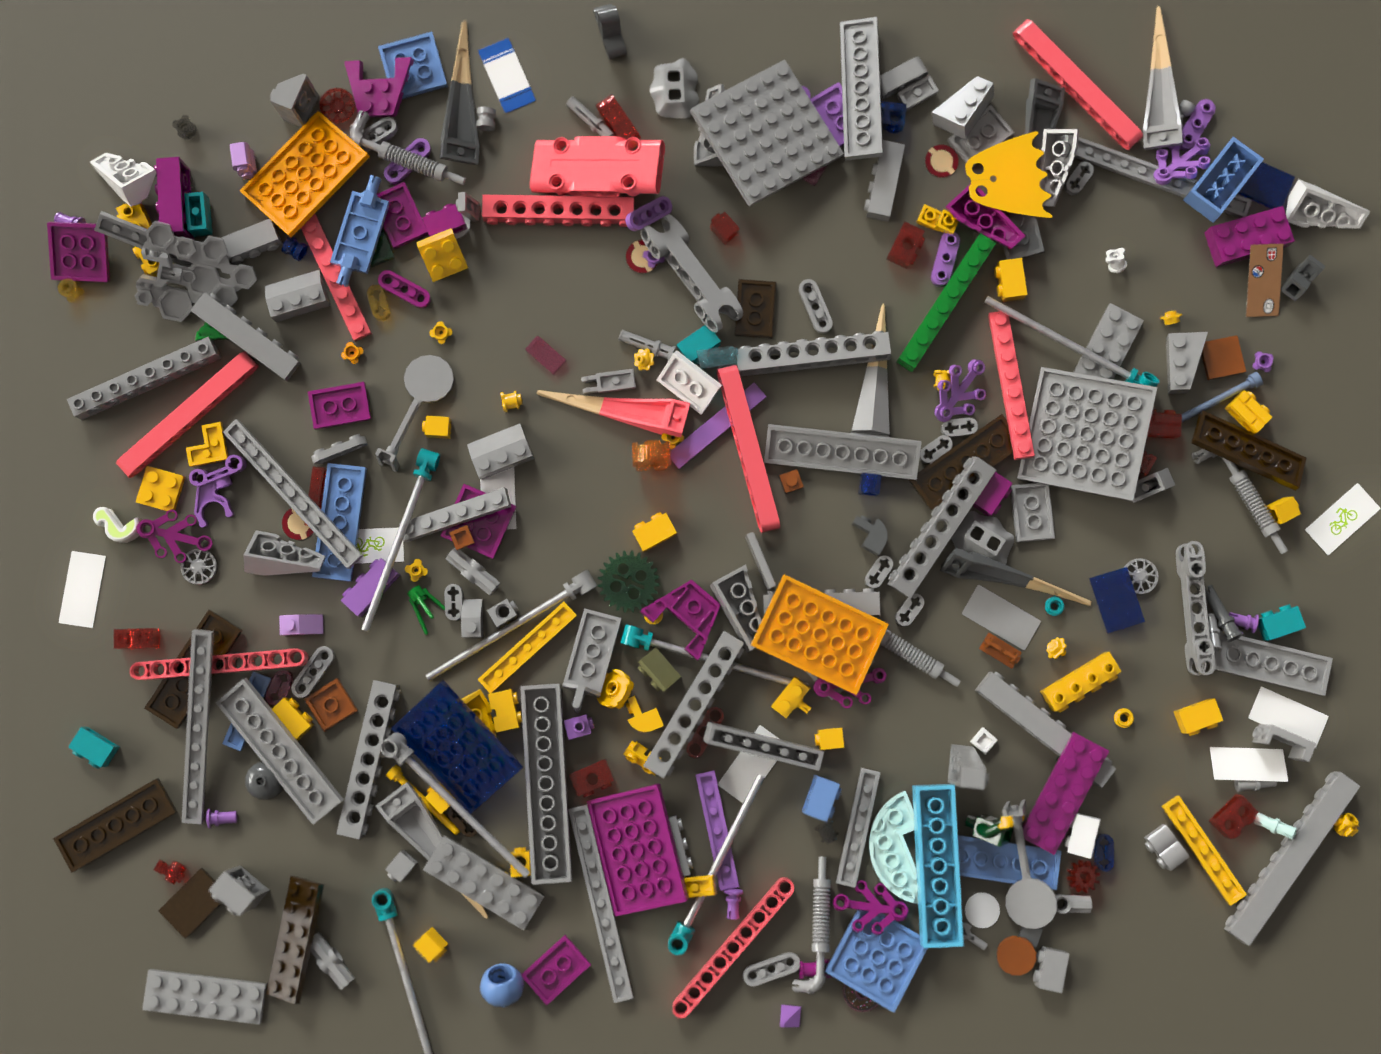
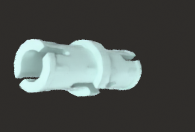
[1254,812,1297,840]

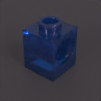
[858,473,882,497]

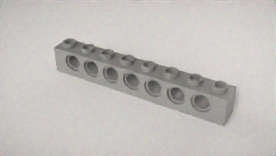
[736,331,891,377]
[67,337,222,420]
[888,456,996,598]
[643,631,744,778]
[336,680,401,839]

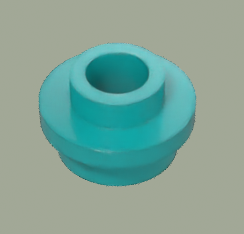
[1045,597,1064,616]

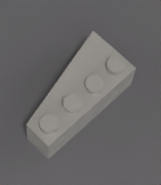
[710,565,761,653]
[947,744,989,789]

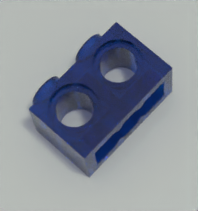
[881,101,907,133]

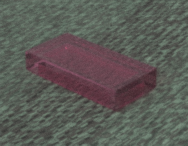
[525,335,566,375]

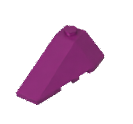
[945,184,1025,249]

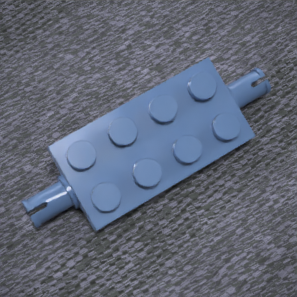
[330,175,390,287]

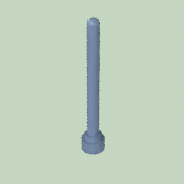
[1178,372,1263,422]

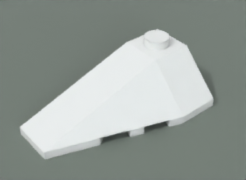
[90,153,156,207]
[1286,179,1370,229]

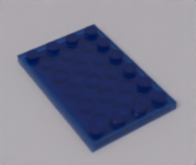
[391,680,523,814]

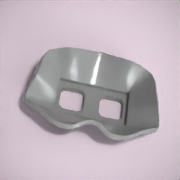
[650,58,699,118]
[951,511,1014,565]

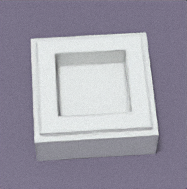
[970,727,998,755]

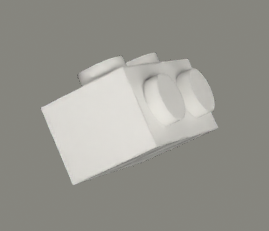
[1065,813,1101,859]

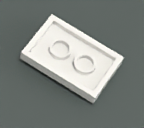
[657,351,722,414]

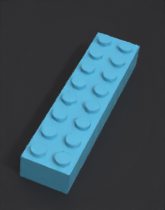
[912,784,963,948]

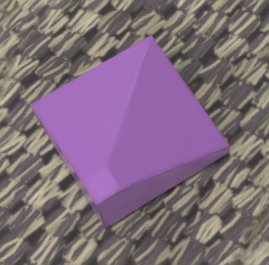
[780,1005,801,1027]

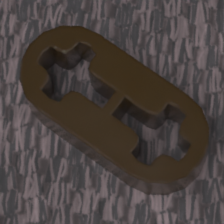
[448,804,478,837]

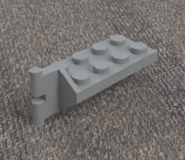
[562,608,622,713]

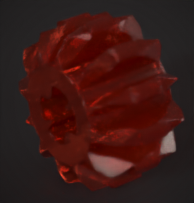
[1066,859,1101,894]

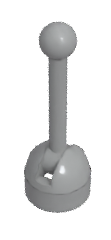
[1179,100,1196,120]

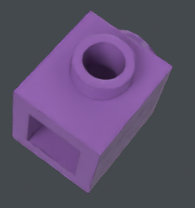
[564,714,594,740]

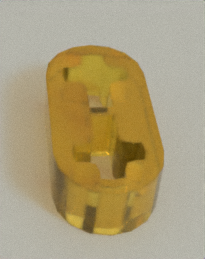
[367,285,390,321]

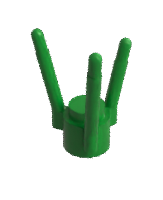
[407,585,445,635]

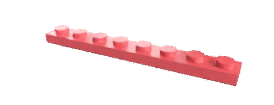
[301,214,372,341]
[988,311,1035,460]

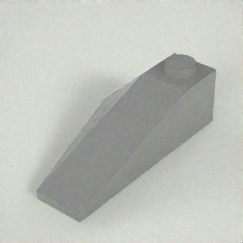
[694,84,725,166]
[1039,129,1079,207]
[243,530,325,576]

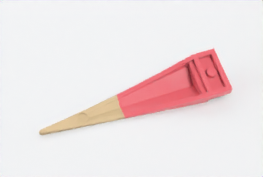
[537,390,690,437]

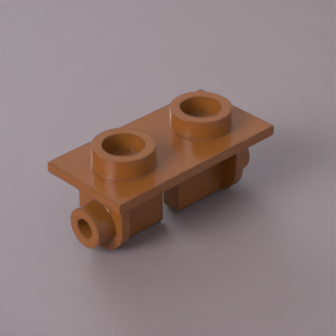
[979,632,1022,669]

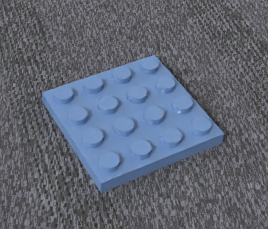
[824,910,927,1013]

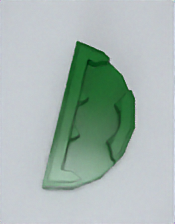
[195,323,228,341]

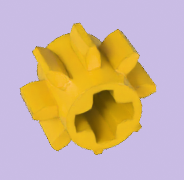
[1334,813,1359,837]

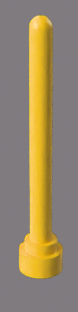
[385,764,460,835]

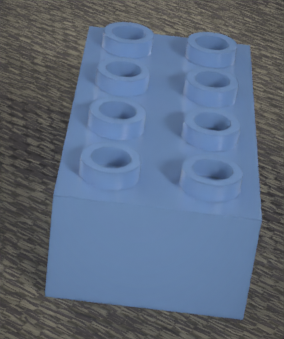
[1183,137,1264,223]

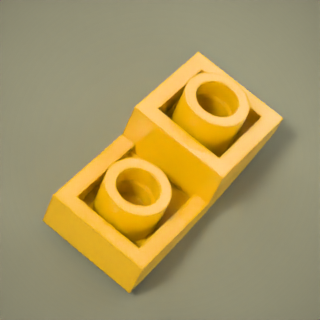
[916,204,959,234]

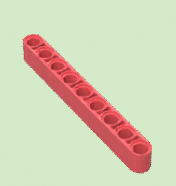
[1013,19,1143,150]
[116,351,258,478]
[717,365,780,533]
[130,649,309,680]
[672,877,794,1018]

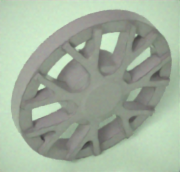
[181,549,217,585]
[1121,558,1159,594]

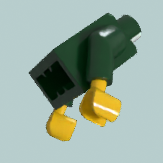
[965,814,1025,847]

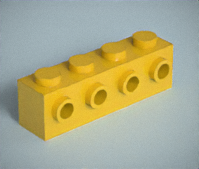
[116,203,160,277]
[1040,652,1122,713]

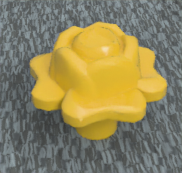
[634,349,654,371]
[1046,637,1067,659]

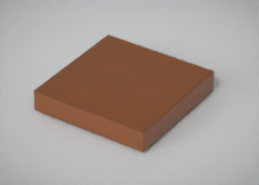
[1201,335,1246,380]
[304,678,358,732]

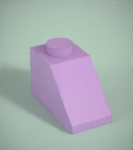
[279,614,324,636]

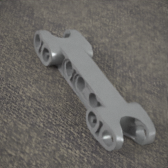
[641,214,743,332]
[1176,541,1215,676]

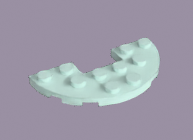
[869,790,918,904]

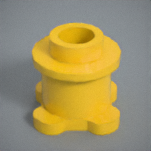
[933,370,951,392]
[501,391,523,412]

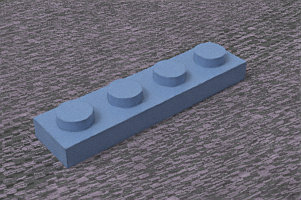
[222,671,273,751]

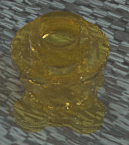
[58,279,84,302]

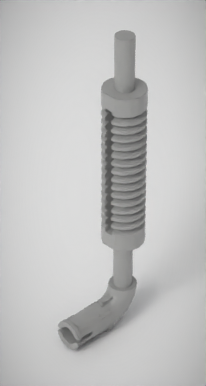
[349,111,466,185]
[1192,449,1288,554]
[880,629,961,687]
[792,856,831,994]

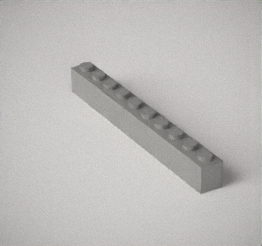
[1224,771,1360,946]

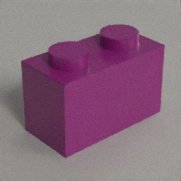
[422,203,468,237]
[973,472,1012,516]

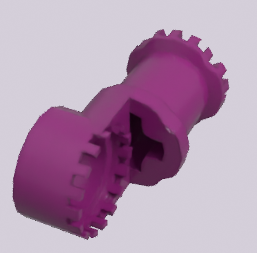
[799,959,833,979]

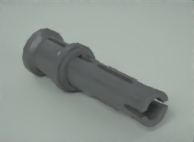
[1205,585,1243,642]

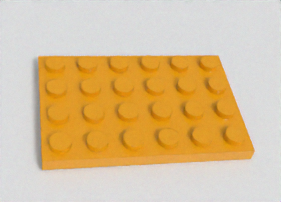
[240,111,370,238]
[751,574,889,695]

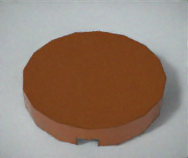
[997,936,1036,975]

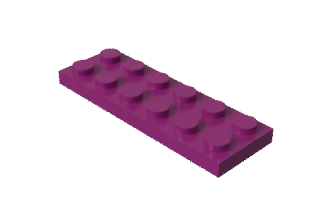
[1022,732,1109,855]

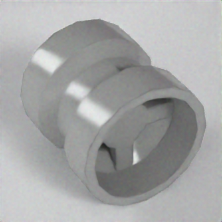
[476,107,496,131]

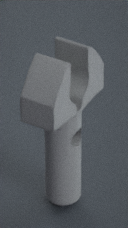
[962,922,988,950]

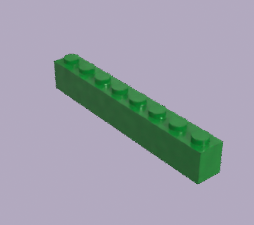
[896,233,996,372]

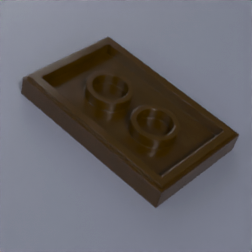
[735,279,776,339]
[158,868,222,939]

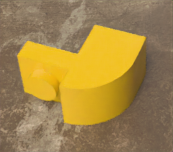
[626,696,664,732]

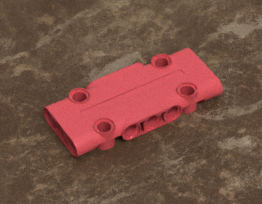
[530,136,665,197]

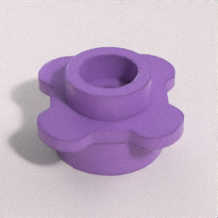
[643,250,665,268]
[1253,351,1274,372]

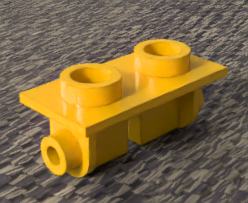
[623,741,662,776]

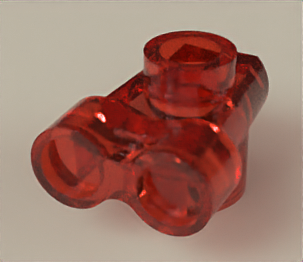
[153,860,187,884]

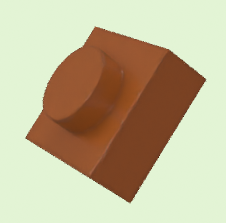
[779,469,804,494]
[449,525,475,551]

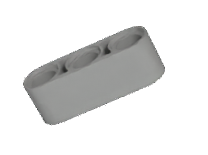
[880,56,929,99]

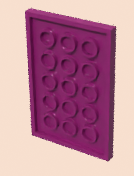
[587,783,689,916]

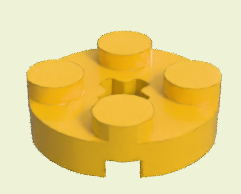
[597,669,634,709]

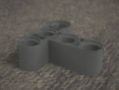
[593,4,627,60]

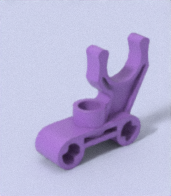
[189,455,247,527]

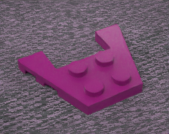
[345,57,414,118]
[640,580,721,661]

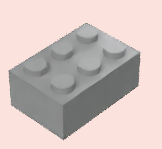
[209,865,269,916]

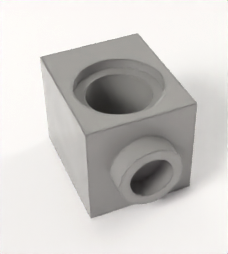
[487,599,519,628]
[385,850,418,882]

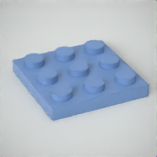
[378,32,448,99]

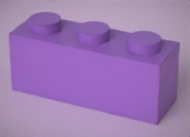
[341,558,400,617]

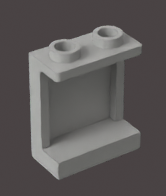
[1252,724,1316,762]

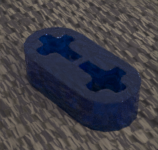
[1094,833,1114,872]

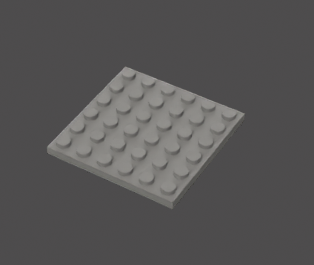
[690,60,844,207]
[1017,367,1157,501]

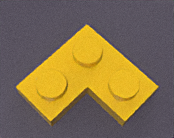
[186,422,228,467]

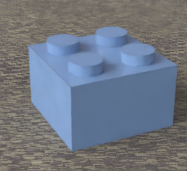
[802,774,841,822]

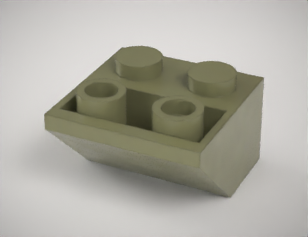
[638,648,681,692]

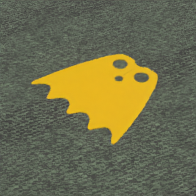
[965,131,1053,218]

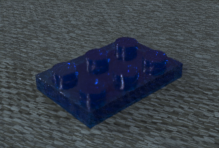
[1089,567,1145,633]

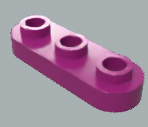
[378,270,431,308]

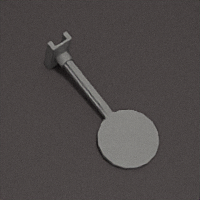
[375,355,454,472]
[1002,800,1057,929]

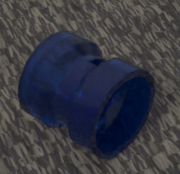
[282,236,308,262]

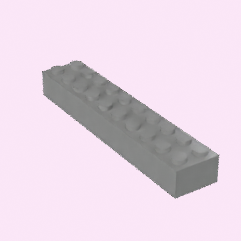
[520,684,573,885]

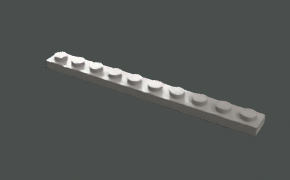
[1074,137,1252,218]
[223,419,364,569]
[182,629,214,824]
[568,804,634,1003]

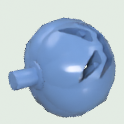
[480,964,524,1008]

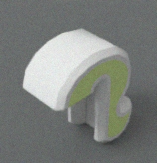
[93,507,142,543]

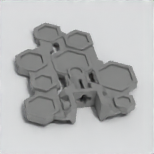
[135,221,257,322]

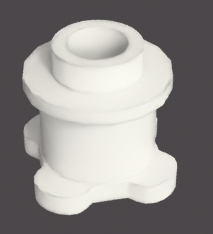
[1105,248,1127,273]

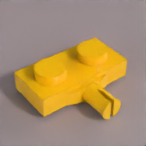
[771,676,812,718]

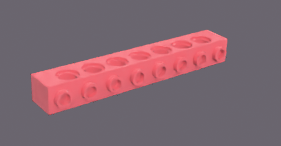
[482,195,635,227]

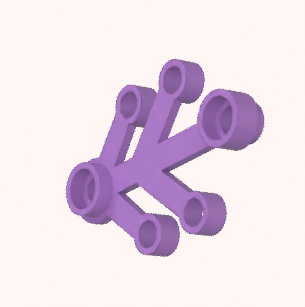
[1153,138,1210,185]
[934,359,986,422]

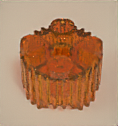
[632,440,671,472]

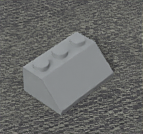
[270,74,319,127]
[265,270,331,322]
[467,424,534,480]

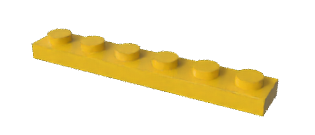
[477,602,577,694]
[1161,795,1247,905]

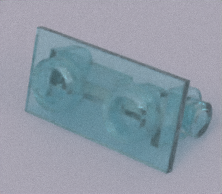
[696,346,738,369]

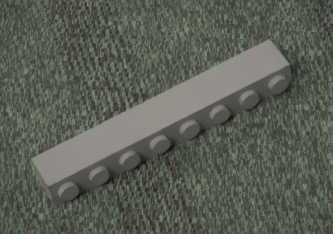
[975,671,1116,787]

